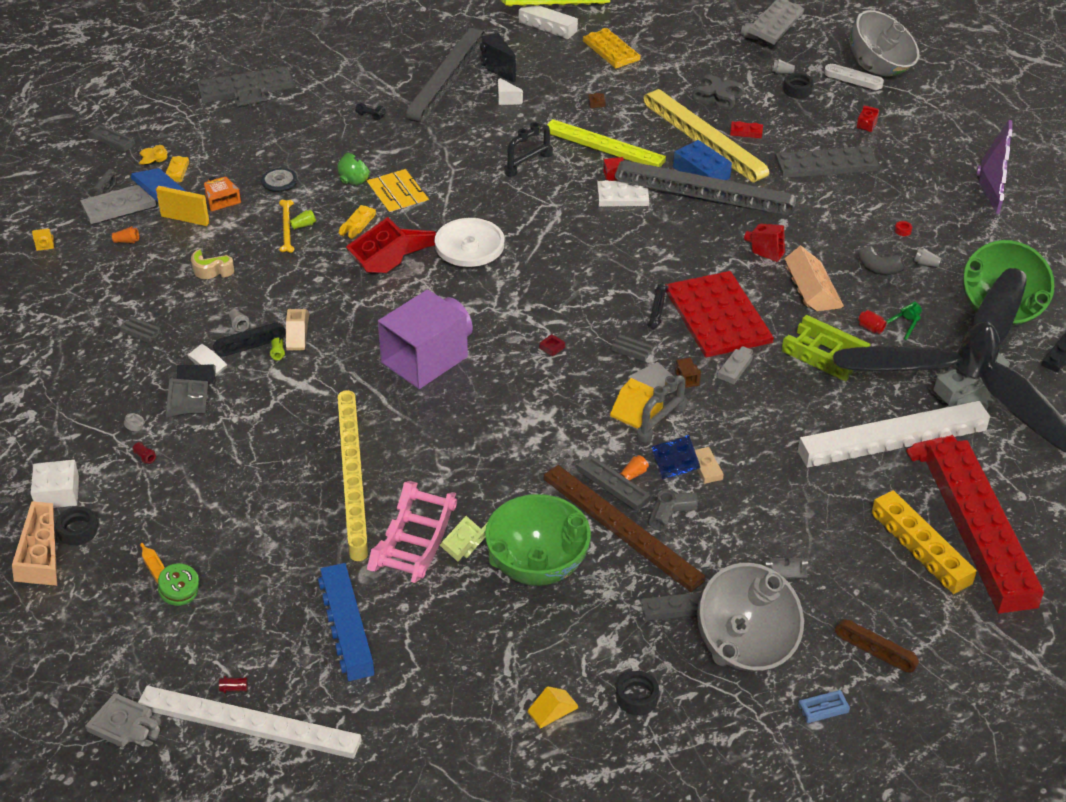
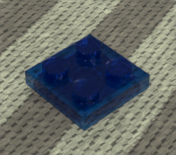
[651,435,701,480]

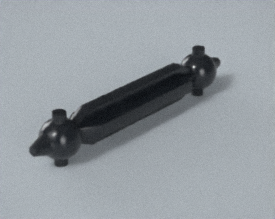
[647,282,669,330]

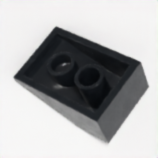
[480,33,516,82]

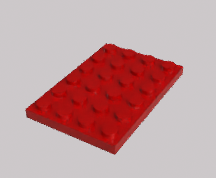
[665,271,774,358]

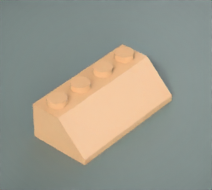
[785,245,844,311]

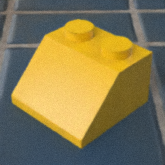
[610,378,663,429]

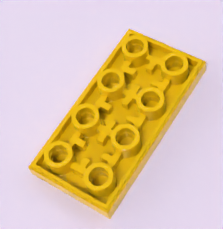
[583,28,641,69]

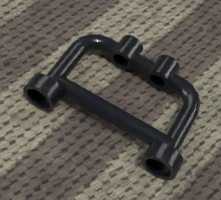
[504,122,553,177]

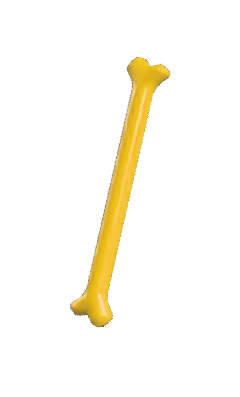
[279,200,294,253]

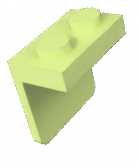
[440,516,488,561]

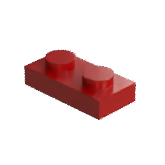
[730,121,763,139]

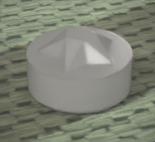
[124,413,145,431]

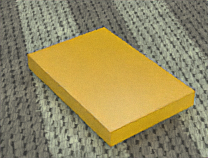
[156,186,209,226]

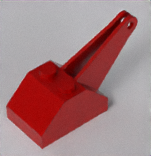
[346,217,436,273]

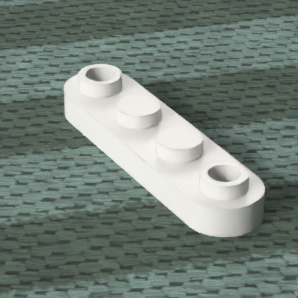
[824,64,884,91]

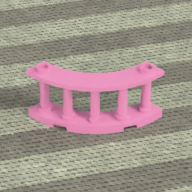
[367,481,457,583]

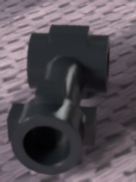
[355,103,386,120]

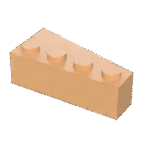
[12,501,57,586]

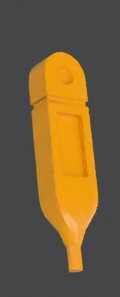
[140,543,165,583]

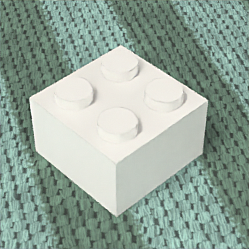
[31,460,79,508]

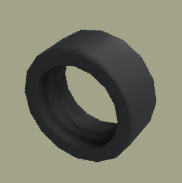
[783,73,813,99]
[55,506,98,545]
[616,671,659,715]

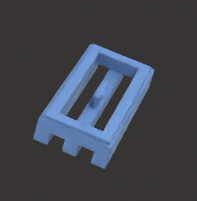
[798,690,850,723]

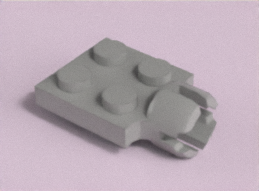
[85,693,160,748]

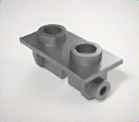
[763,557,808,578]

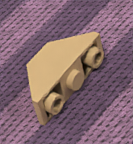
[286,309,309,350]

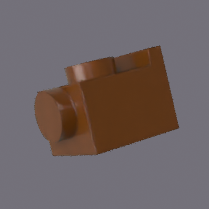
[675,357,701,388]

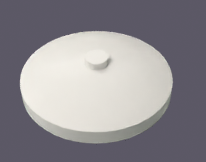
[435,218,504,267]

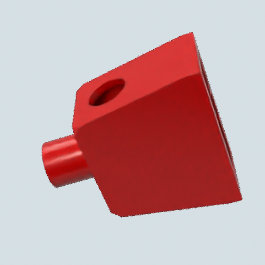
[744,224,785,262]

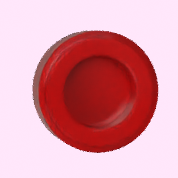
[894,221,913,236]

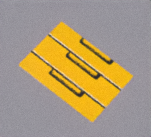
[367,169,429,212]

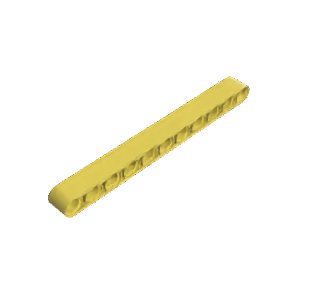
[644,89,769,183]
[338,390,368,561]

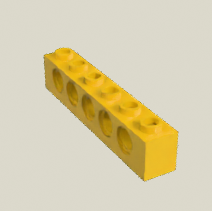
[872,490,977,594]

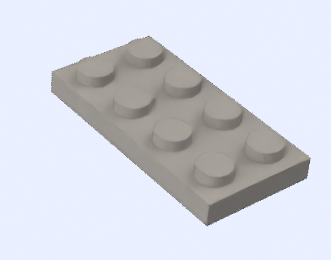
[80,185,156,224]

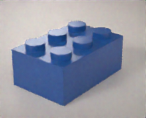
[673,140,732,180]

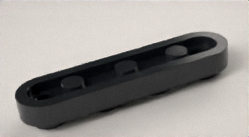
[213,322,286,357]

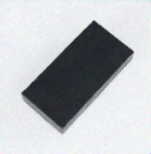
[176,364,216,384]

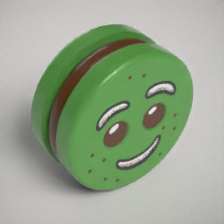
[158,563,199,606]

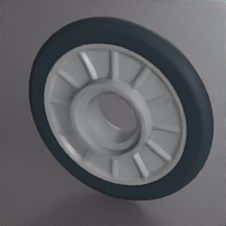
[261,168,297,191]

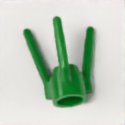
[886,301,922,340]

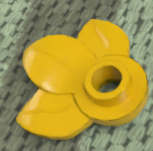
[139,145,168,164]

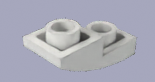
[188,344,227,376]

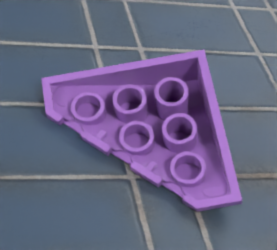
[976,120,1012,214]

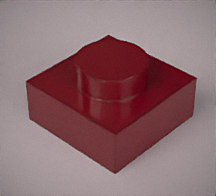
[539,334,565,356]

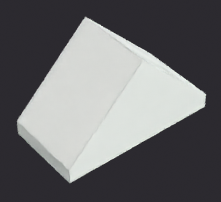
[498,78,523,105]

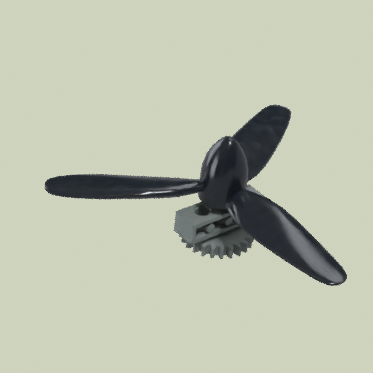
[833,268,1066,453]

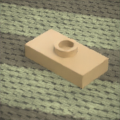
[690,447,724,484]

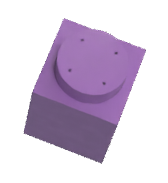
[378,289,473,389]

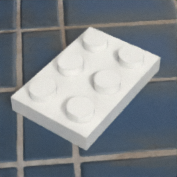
[597,180,649,206]

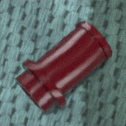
[132,442,156,464]
[219,676,247,694]

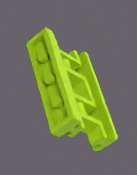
[782,315,871,381]

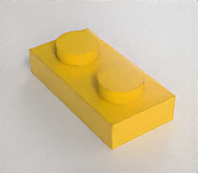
[166,156,189,182]

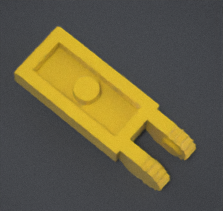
[339,205,376,239]

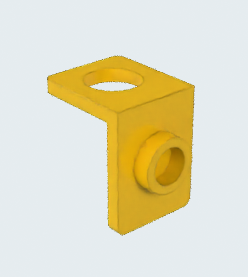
[32,229,54,251]

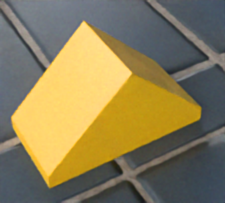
[528,687,578,729]

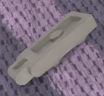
[717,346,753,384]

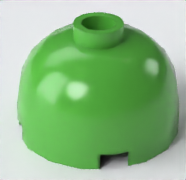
[337,153,370,185]

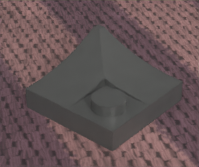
[166,378,208,417]

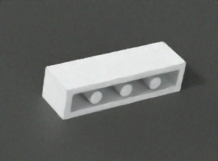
[519,4,578,39]

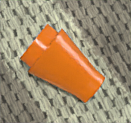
[112,226,139,243]
[620,455,649,481]

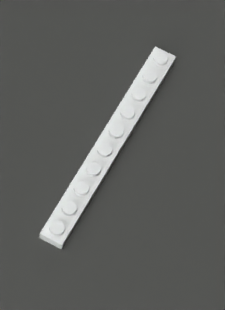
[138,686,361,759]

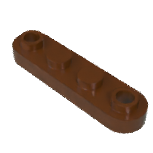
[835,619,919,673]

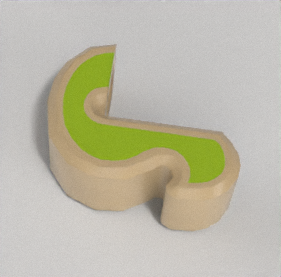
[191,249,234,279]

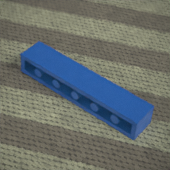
[318,563,374,681]

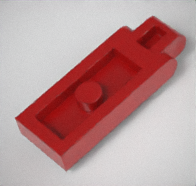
[906,434,957,462]

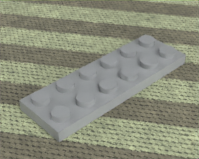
[748,0,804,45]

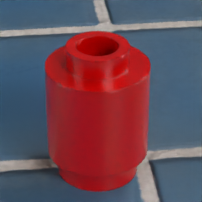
[858,310,887,334]

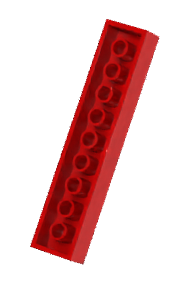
[926,440,1044,614]

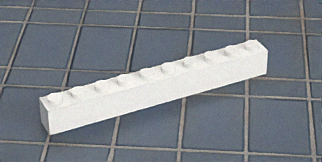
[798,401,990,467]

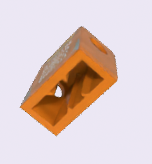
[204,177,241,211]

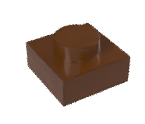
[588,93,606,108]

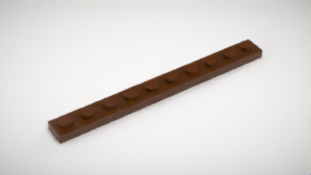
[544,465,706,592]

